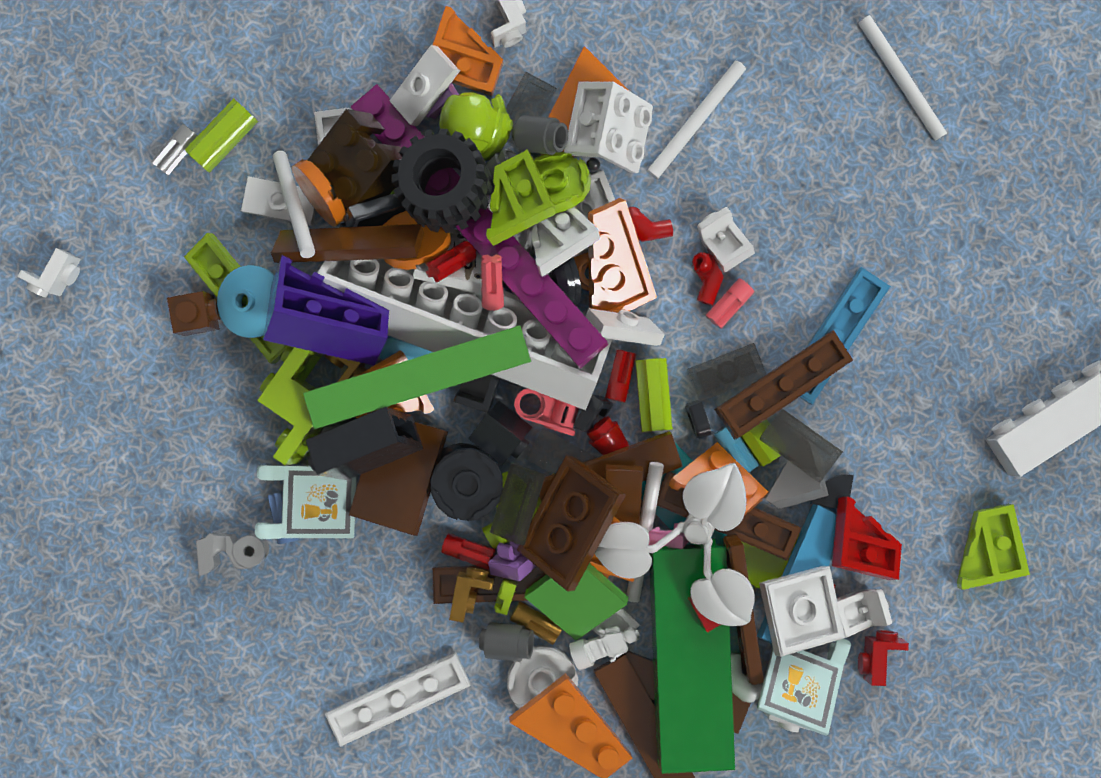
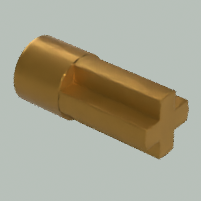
[509,601,562,645]

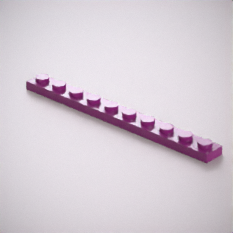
[350,84,609,369]

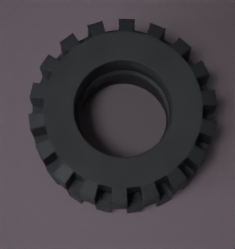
[391,129,493,233]

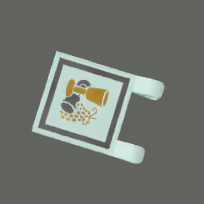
[255,465,356,539]
[757,638,851,736]

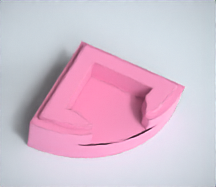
[648,523,689,549]

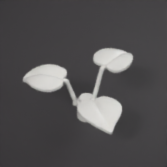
[595,463,755,626]

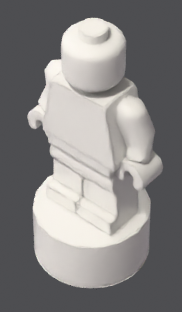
[569,626,640,671]

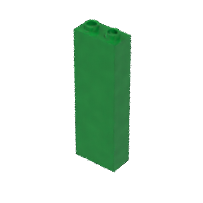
[649,538,735,774]

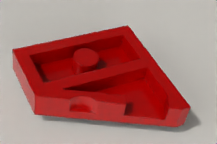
[832,496,902,580]

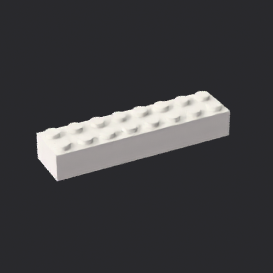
[317,259,612,410]

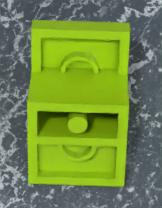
[257,346,323,465]

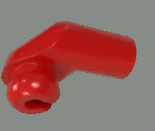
[628,207,673,242]
[692,252,724,306]

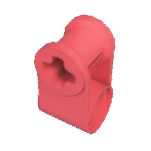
[514,388,579,436]

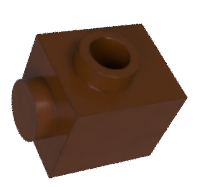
[167,291,221,336]

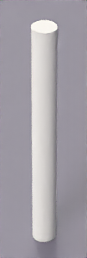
[858,15,947,141]
[647,60,746,179]
[273,151,315,258]
[626,462,664,602]

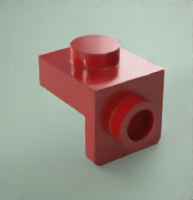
[858,630,909,686]

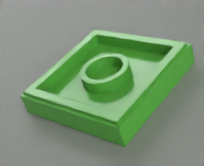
[524,563,628,641]

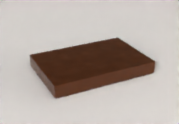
[349,422,448,536]
[517,455,626,591]

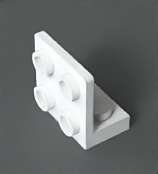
[564,82,653,173]

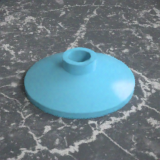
[217,265,275,338]

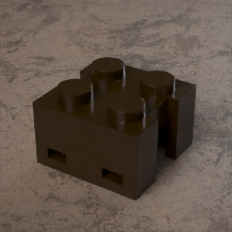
[308,109,402,214]

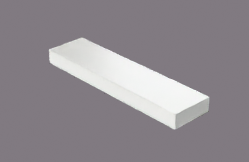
[325,652,471,747]

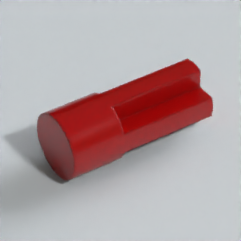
[425,241,477,282]
[605,350,636,403]
[441,533,495,570]

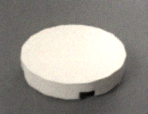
[507,645,578,709]

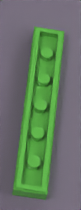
[303,325,532,429]

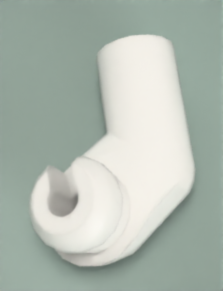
[731,653,762,703]

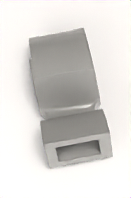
[196,531,270,576]

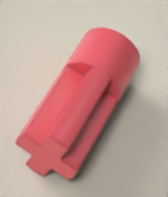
[481,254,504,311]
[705,278,755,329]

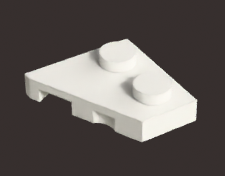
[531,207,600,277]

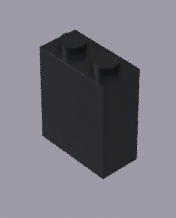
[306,407,423,480]

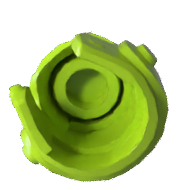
[439,92,513,161]

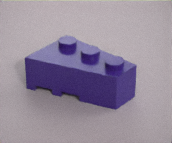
[263,255,389,366]

